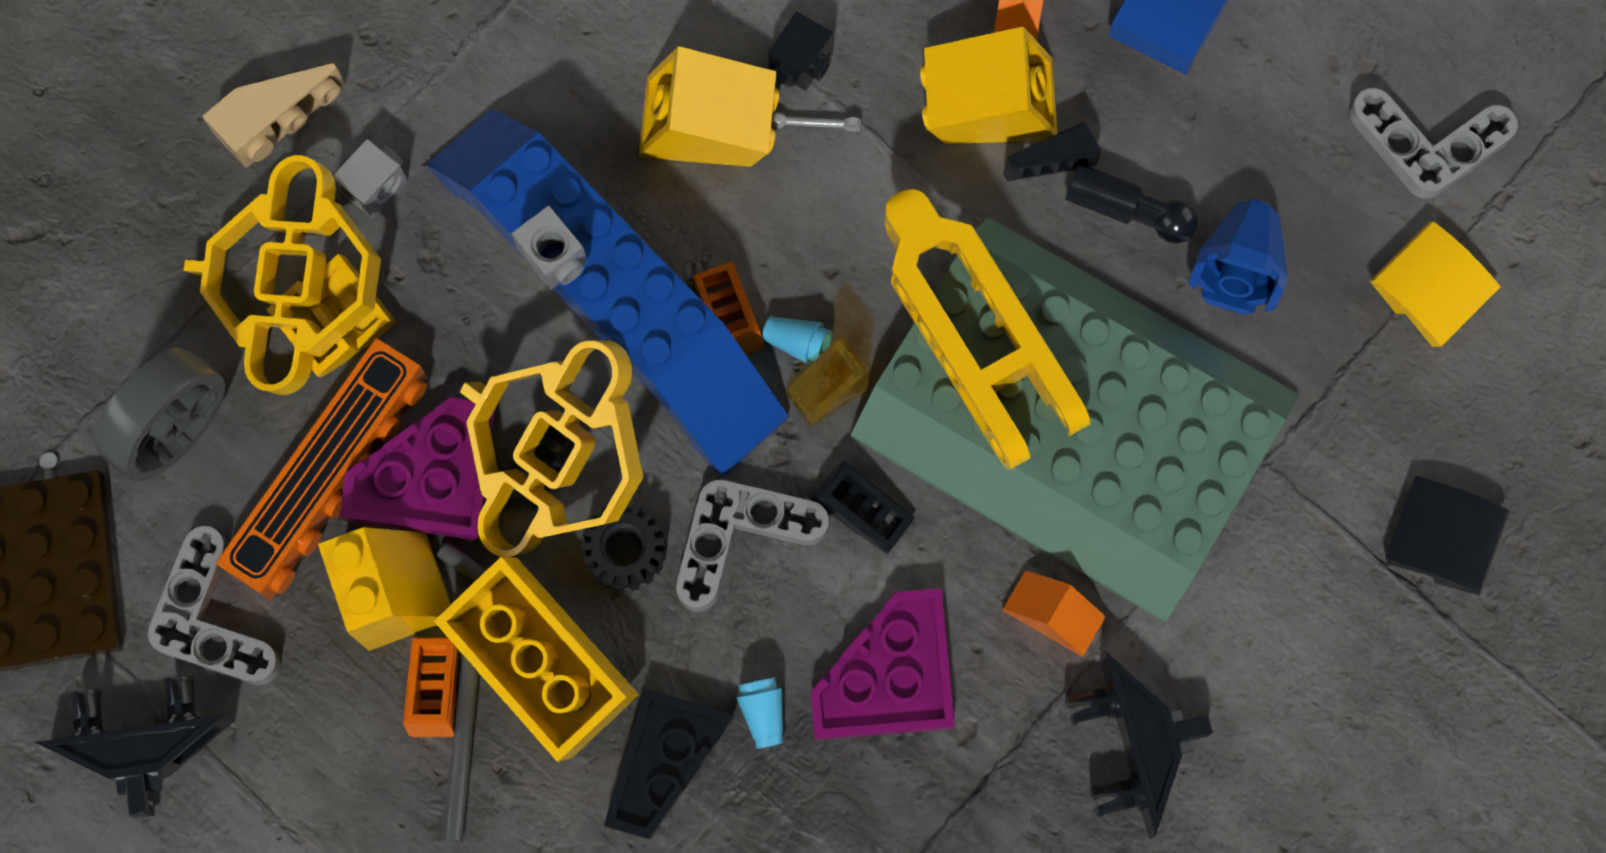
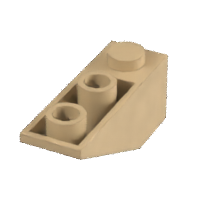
[202,63,345,168]

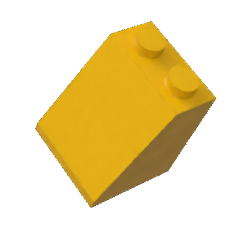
[920,26,1057,144]
[638,46,779,167]
[318,527,451,651]

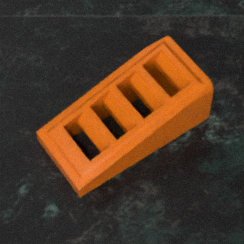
[691,261,765,355]
[403,637,459,737]

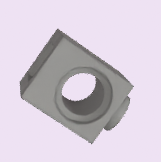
[333,139,407,219]
[511,205,588,290]

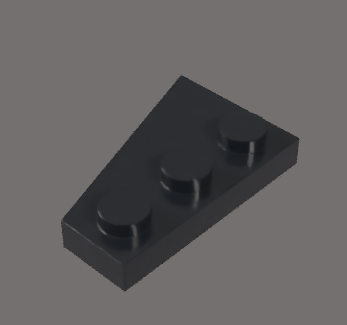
[604,689,735,840]

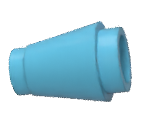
[762,316,833,365]
[736,677,784,749]

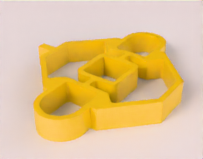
[183,155,381,395]
[460,340,643,557]

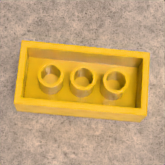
[434,557,639,762]

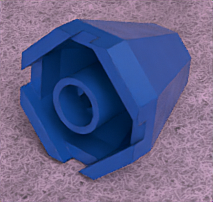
[1188,199,1288,315]

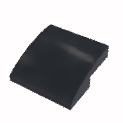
[1386,476,1509,596]

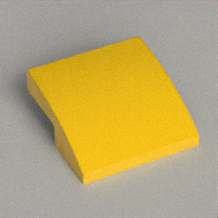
[1370,221,1501,347]
[266,254,397,378]

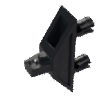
[1065,651,1213,840]
[35,675,234,818]

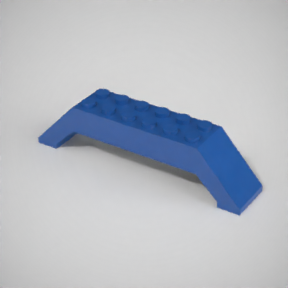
[426,108,789,478]

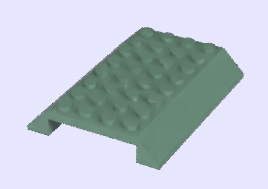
[850,217,1299,623]

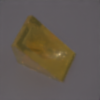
[785,337,869,427]

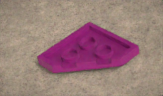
[338,397,495,540]
[810,588,955,741]

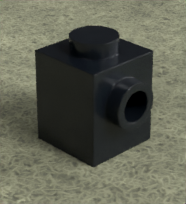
[768,11,833,91]

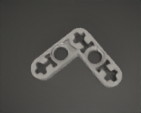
[1349,88,1518,199]
[676,480,829,612]
[148,526,281,685]

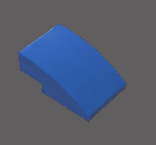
[1109,0,1229,75]

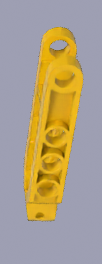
[884,189,1090,470]

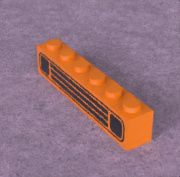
[215,338,428,601]

